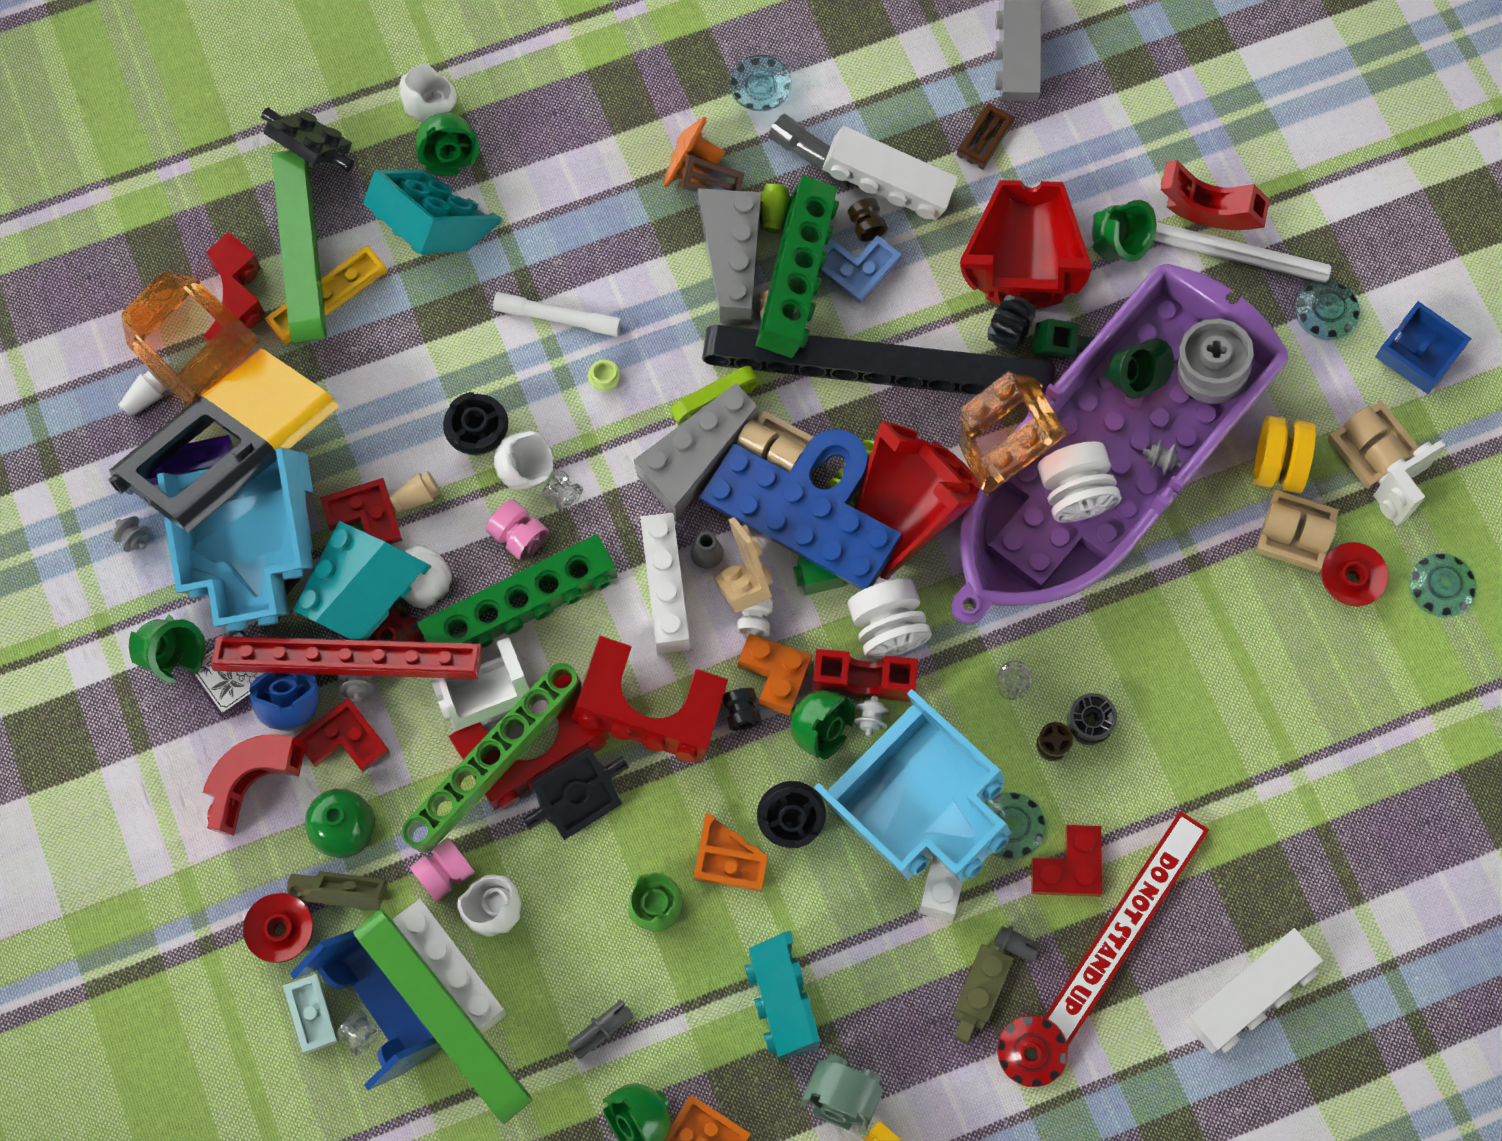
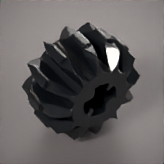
[988,294,1036,351]

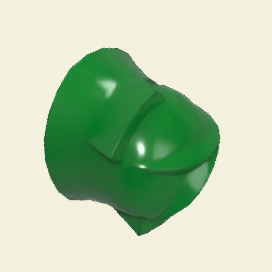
[1092,200,1157,262]
[129,614,206,685]

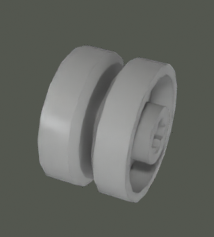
[1177,318,1254,404]

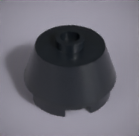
[443,392,509,456]
[757,781,826,848]

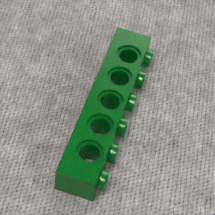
[756,175,839,358]
[417,534,617,649]

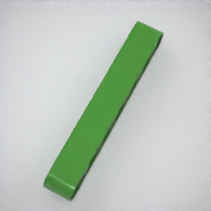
[272,150,327,344]
[401,663,581,852]
[353,909,533,1124]

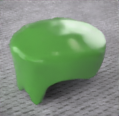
[628,872,683,932]

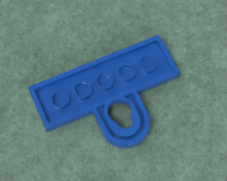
[699,429,903,590]

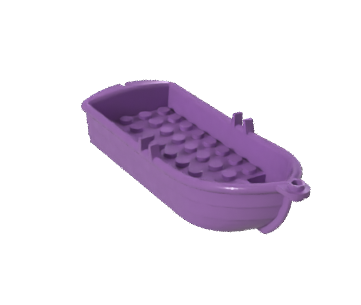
[951,264,1288,625]

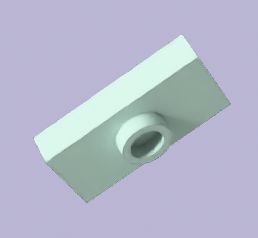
[283,974,339,1054]

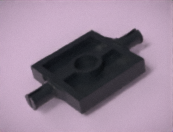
[261,107,354,172]
[522,745,629,840]

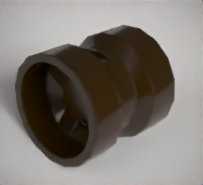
[847,198,888,242]

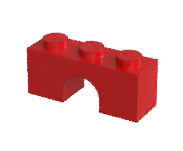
[812,649,918,702]

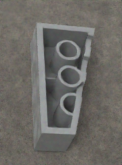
[995,0,1042,101]
[697,188,761,325]
[634,383,758,522]

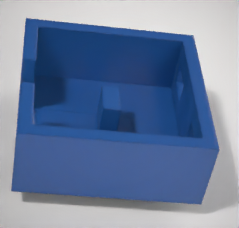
[1375,301,1472,394]

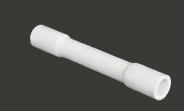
[493,292,622,337]

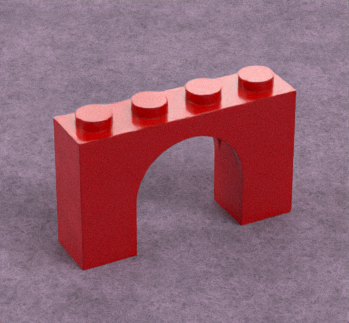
[571,636,728,763]
[448,675,610,810]

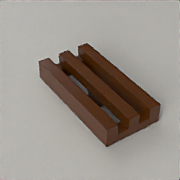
[956,103,1015,170]
[678,155,745,193]

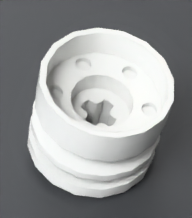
[1037,441,1122,523]
[847,579,932,660]

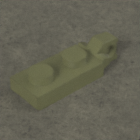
[287,871,387,911]
[953,944,1014,1044]

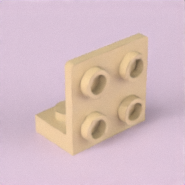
[714,517,773,613]

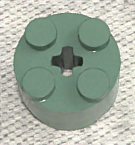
[800,1054,883,1133]

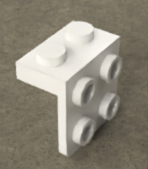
[1373,440,1446,526]

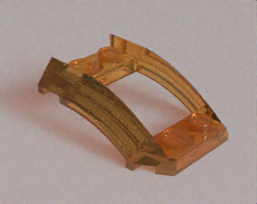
[121,272,260,406]
[959,372,1068,495]

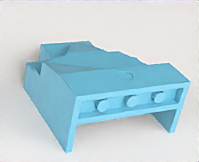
[157,448,314,632]
[814,689,1011,883]

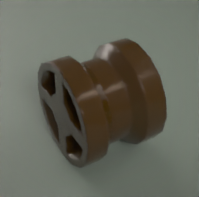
[1036,722,1073,762]

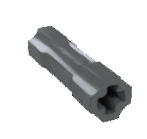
[769,114,851,188]

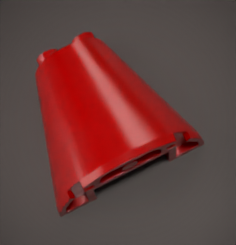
[960,180,1091,309]
[855,421,980,580]

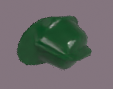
[1103,338,1174,399]

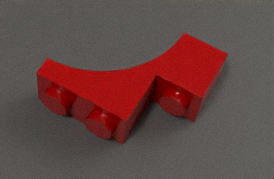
[203,231,265,356]

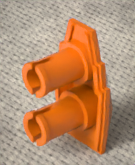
[664,117,726,188]

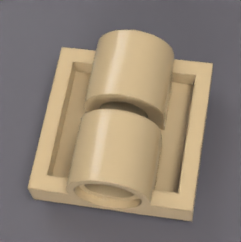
[1328,401,1419,490]
[737,411,814,472]
[1255,489,1339,573]

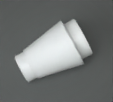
[118,370,167,418]

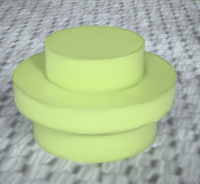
[588,359,620,391]

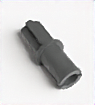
[568,999,634,1059]

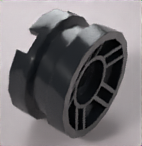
[1067,693,1117,745]

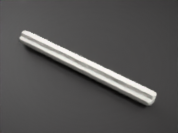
[1154,222,1331,283]

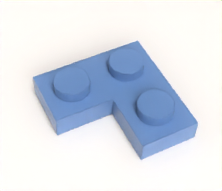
[818,235,902,304]

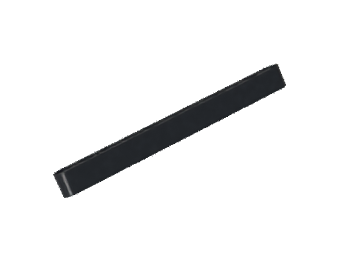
[702,325,1055,402]

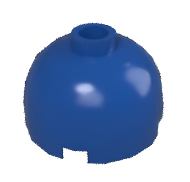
[249,673,319,731]

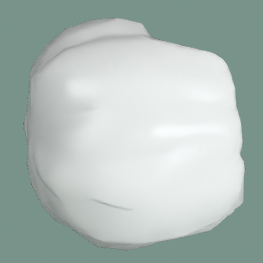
[399,63,457,121]
[493,431,554,490]
[401,546,452,609]
[458,874,522,937]

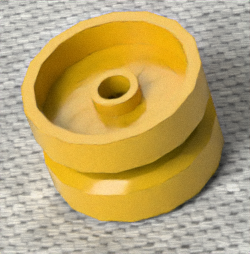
[1253,414,1316,494]

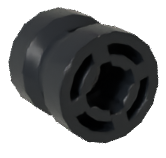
[723,688,762,731]

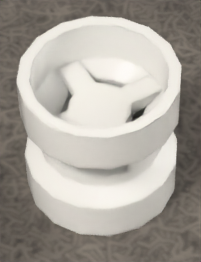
[737,599,773,638]

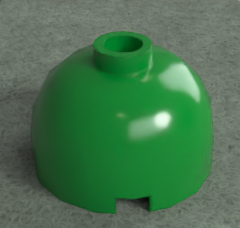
[416,112,479,176]
[791,690,855,760]
[305,788,375,858]
[602,1083,671,1141]

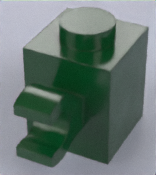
[1032,319,1094,360]

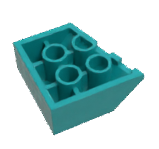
[363,169,502,255]
[293,521,432,640]
[744,931,820,1061]

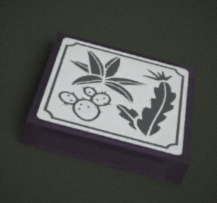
[189,630,264,720]

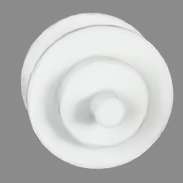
[854,696,890,737]

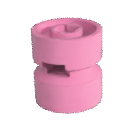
[486,499,549,561]
[409,838,475,903]

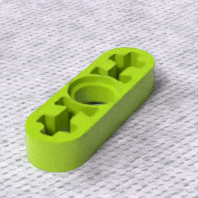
[670,366,760,425]

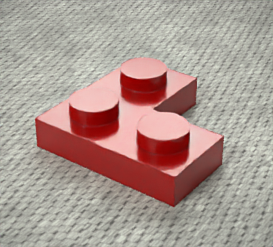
[320,478,403,545]
[294,698,390,773]
[1031,825,1102,897]

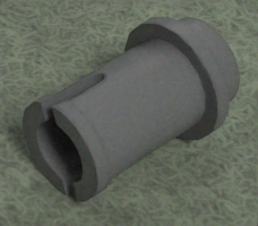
[993,926,1041,963]

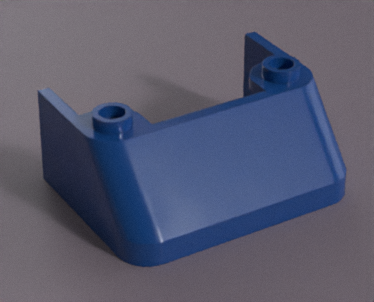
[290,928,441,1090]

